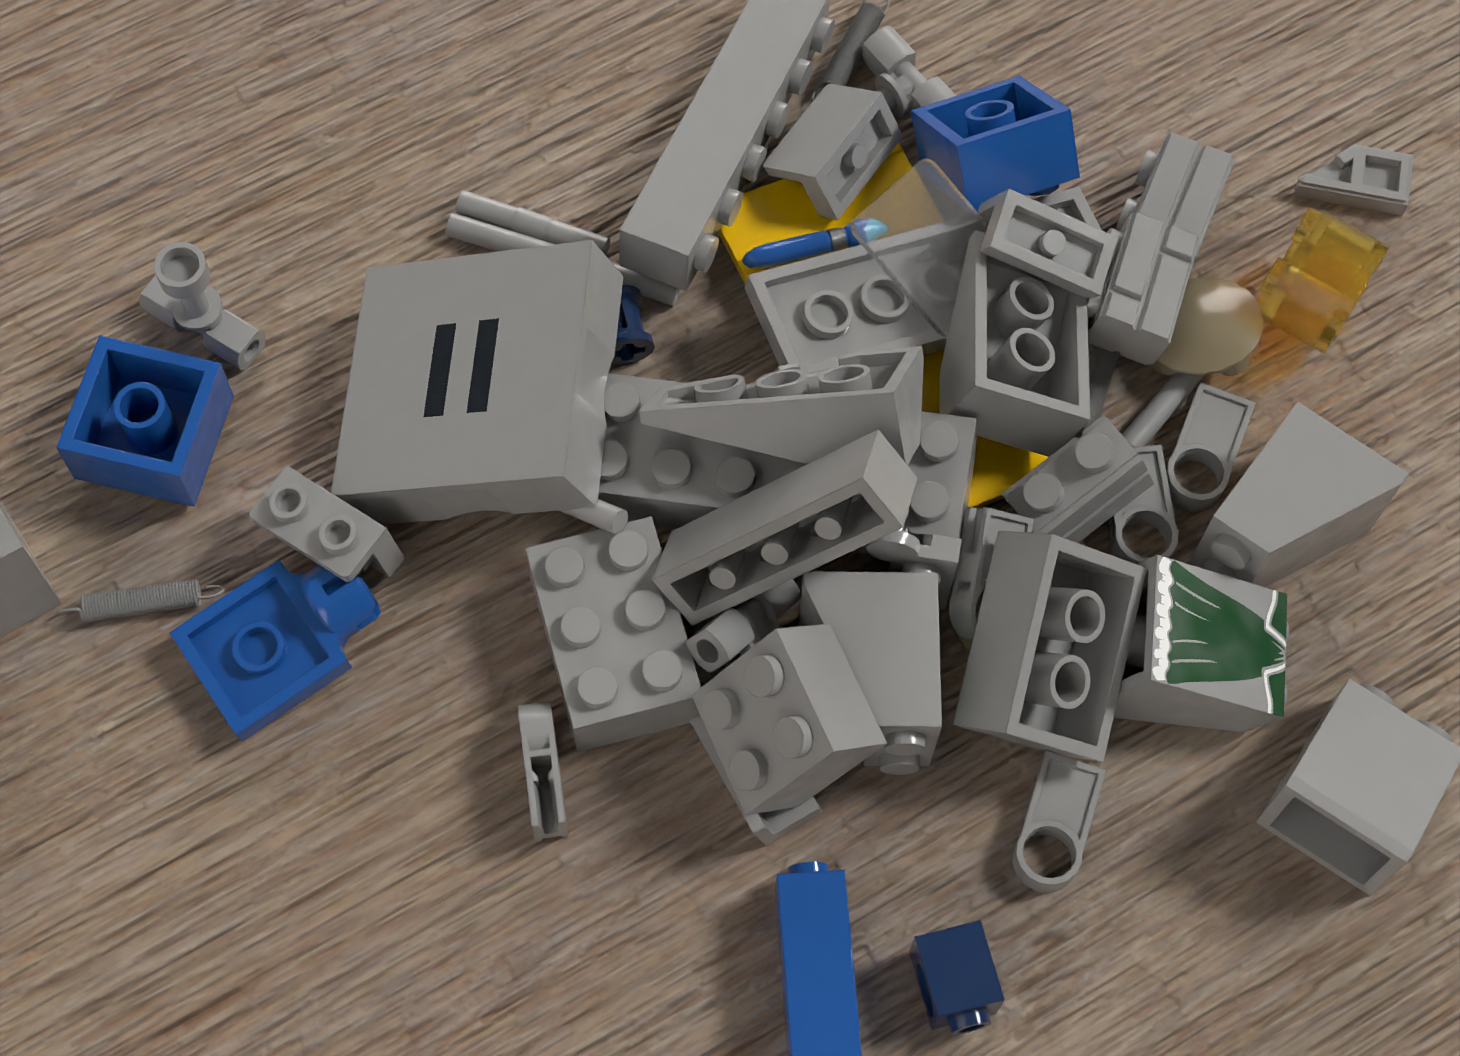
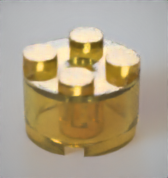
[1256,207,1390,355]

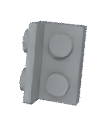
[249,466,405,582]

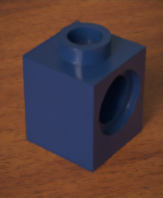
[909,920,1005,1035]

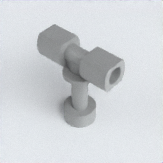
[862,26,956,118]
[139,242,265,371]
[686,579,801,673]

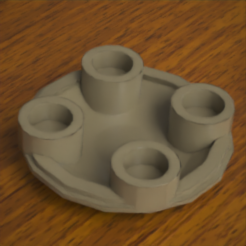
[1151,277,1265,376]

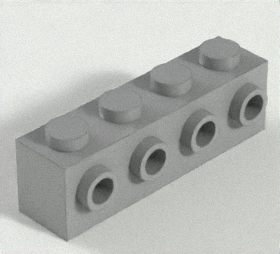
[652,429,918,625]

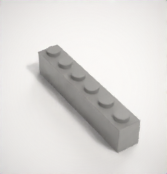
[619,0,835,292]

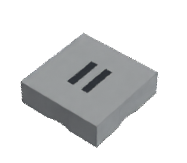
[331,240,623,524]

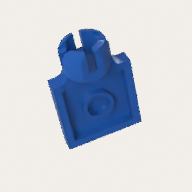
[169,560,381,742]

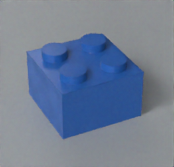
[911,75,1080,214]
[56,335,234,507]

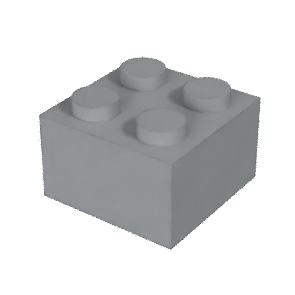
[691,624,887,815]

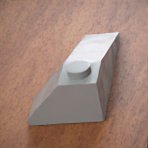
[638,346,924,465]

